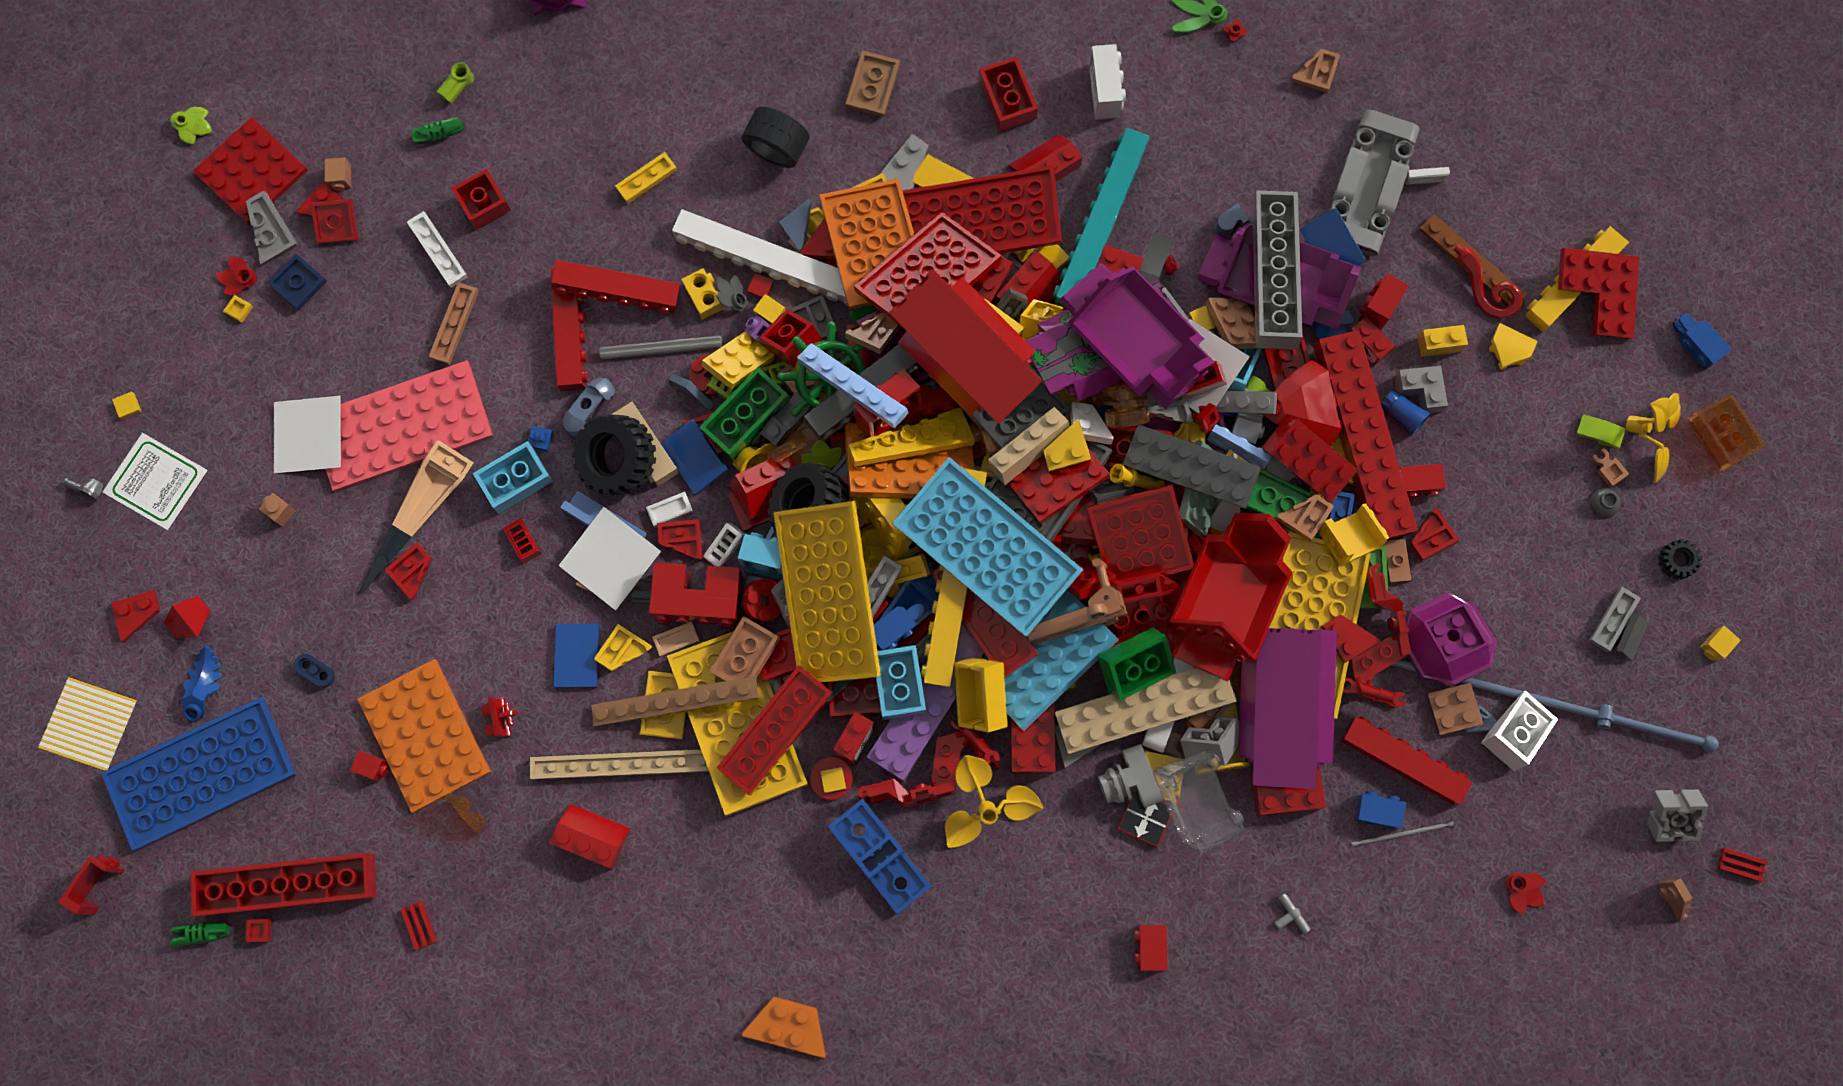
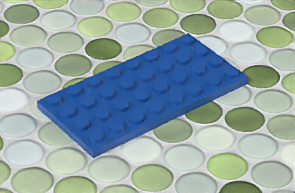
[101,697,297,852]

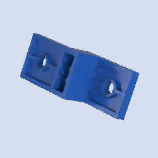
[828,799,932,915]

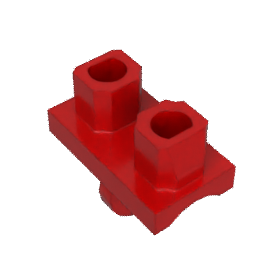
[481,697,518,737]

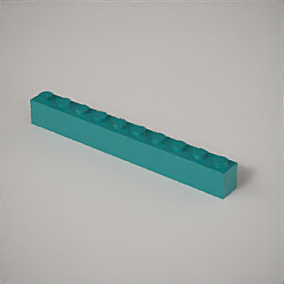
[1053,128,1150,310]

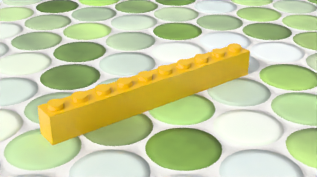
[921,468,987,687]

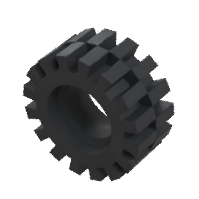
[1658,539,1703,579]

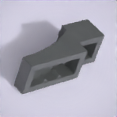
[1139,232,1174,283]
[760,388,820,447]

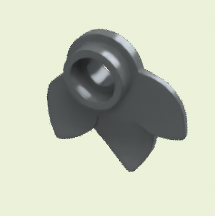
[715,275,747,312]

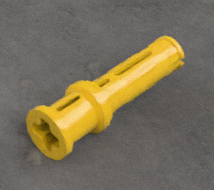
[1110,464,1165,490]

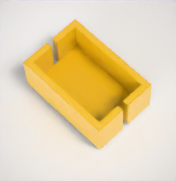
[954,658,1007,733]

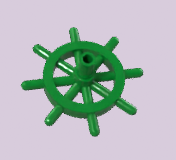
[777,321,865,417]

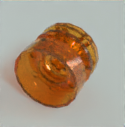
[1102,382,1150,427]

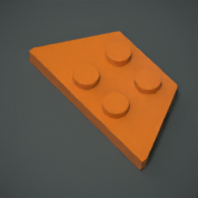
[742,997,826,1058]

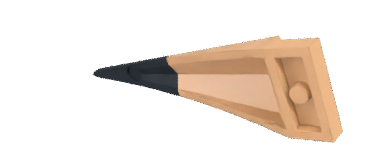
[360,440,474,593]

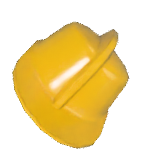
[733,443,779,473]

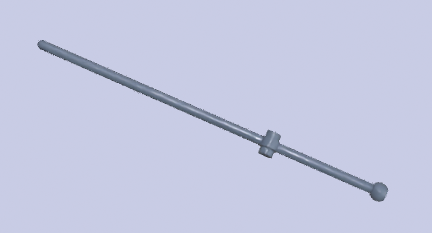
[1390,659,1719,752]

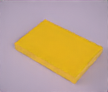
[640,671,687,740]

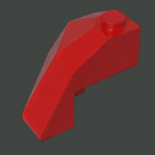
[1262,360,1342,446]

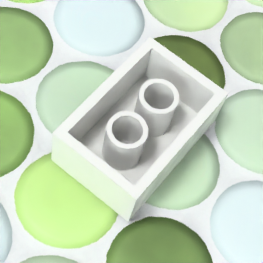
[1089,44,1126,119]

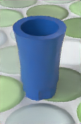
[1381,391,1430,436]

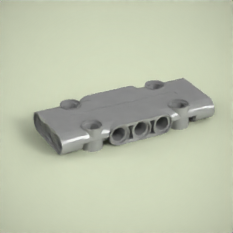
[1330,110,1420,256]

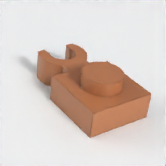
[1590,448,1629,488]

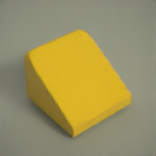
[807,207,824,235]

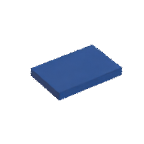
[1299,208,1367,266]
[661,419,729,495]
[554,623,600,688]

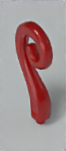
[1453,244,1522,319]

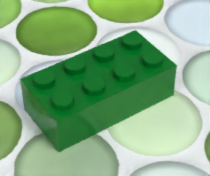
[699,367,790,460]

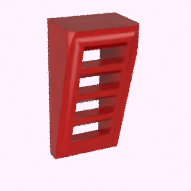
[503,518,542,564]

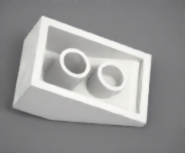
[1481,691,1558,772]

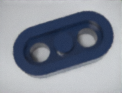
[294,654,335,687]

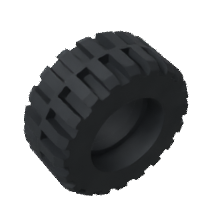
[572,414,656,495]
[768,462,850,533]

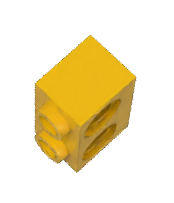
[681,268,724,320]

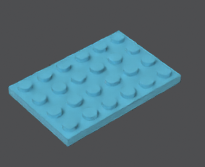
[982,591,1118,731]

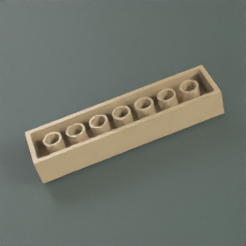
[1055,668,1236,754]

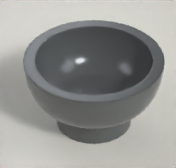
[1589,488,1621,518]

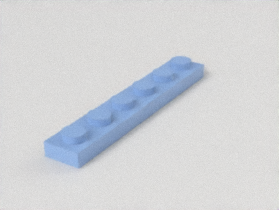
[797,343,908,428]

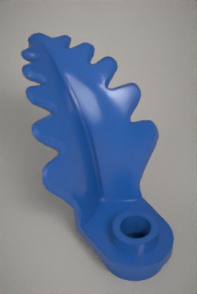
[182,645,222,721]

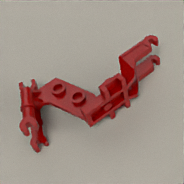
[1343,564,1411,707]
[858,721,1000,809]

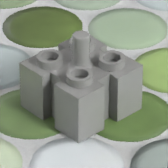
[1647,789,1708,842]

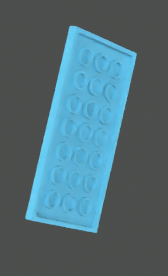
[892,457,1083,637]

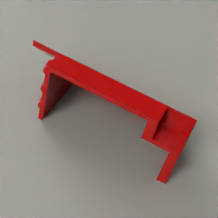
[889,269,1043,424]
[1169,513,1292,682]

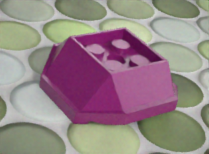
[1406,593,1496,687]

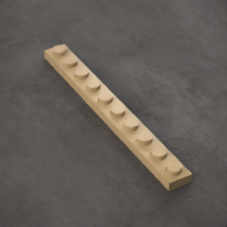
[530,750,709,780]

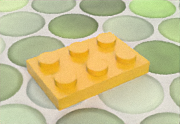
[701,332,775,390]

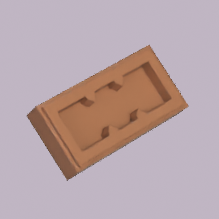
[1384,539,1411,583]

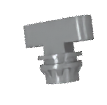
[1098,744,1163,808]

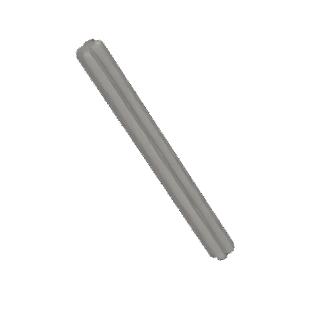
[599,336,722,359]

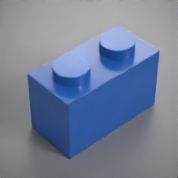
[1354,791,1406,830]

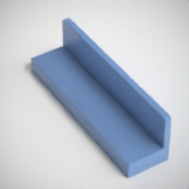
[560,492,647,538]

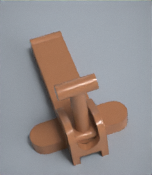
[1028,558,1127,645]

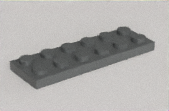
[1123,425,1261,509]

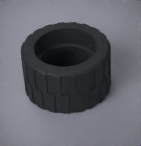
[741,106,810,168]

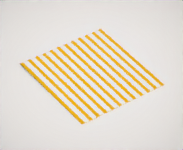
[38,677,137,771]

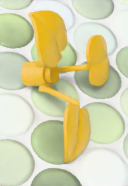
[1626,393,1681,483]
[945,755,1043,848]

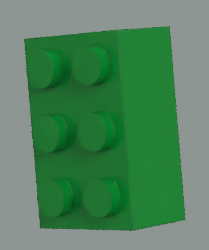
[1097,628,1176,701]

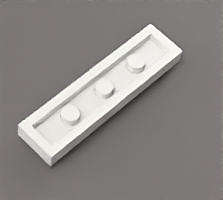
[407,211,468,288]

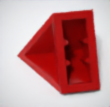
[164,596,211,639]

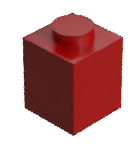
[350,751,388,782]

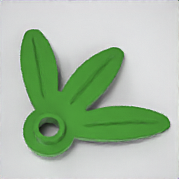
[1172,0,1227,33]

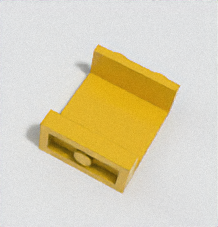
[1318,503,1389,566]

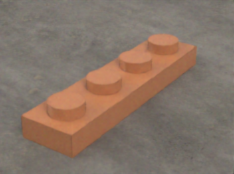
[428,282,479,365]

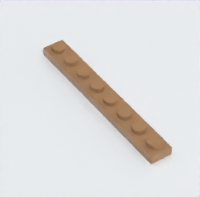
[591,676,759,727]

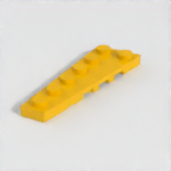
[847,408,975,467]

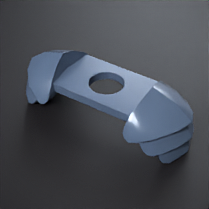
[563,378,615,437]

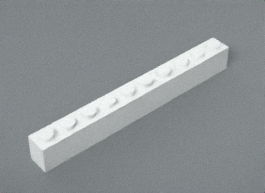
[672,209,856,309]

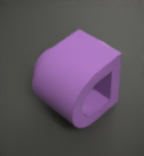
[744,315,771,343]

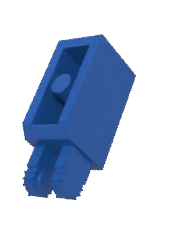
[1673,314,1732,370]
[874,603,925,651]

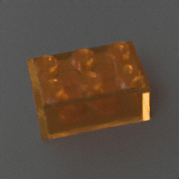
[1687,393,1767,472]

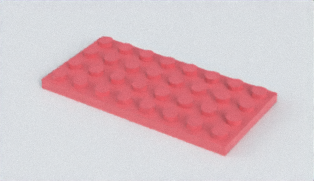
[326,360,494,492]

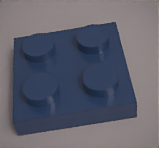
[267,254,327,310]

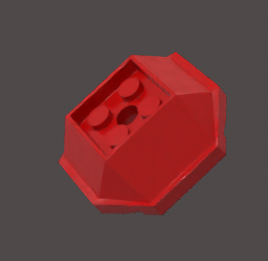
[1106,572,1182,654]

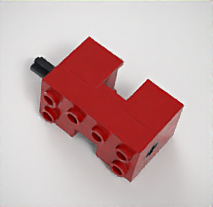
[632,563,744,629]

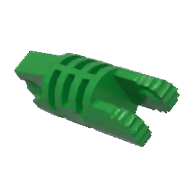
[411,118,464,144]
[170,922,230,947]

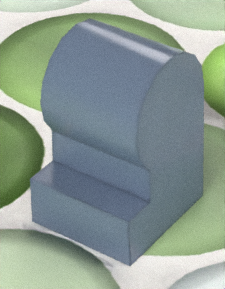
[1216,203,1250,236]

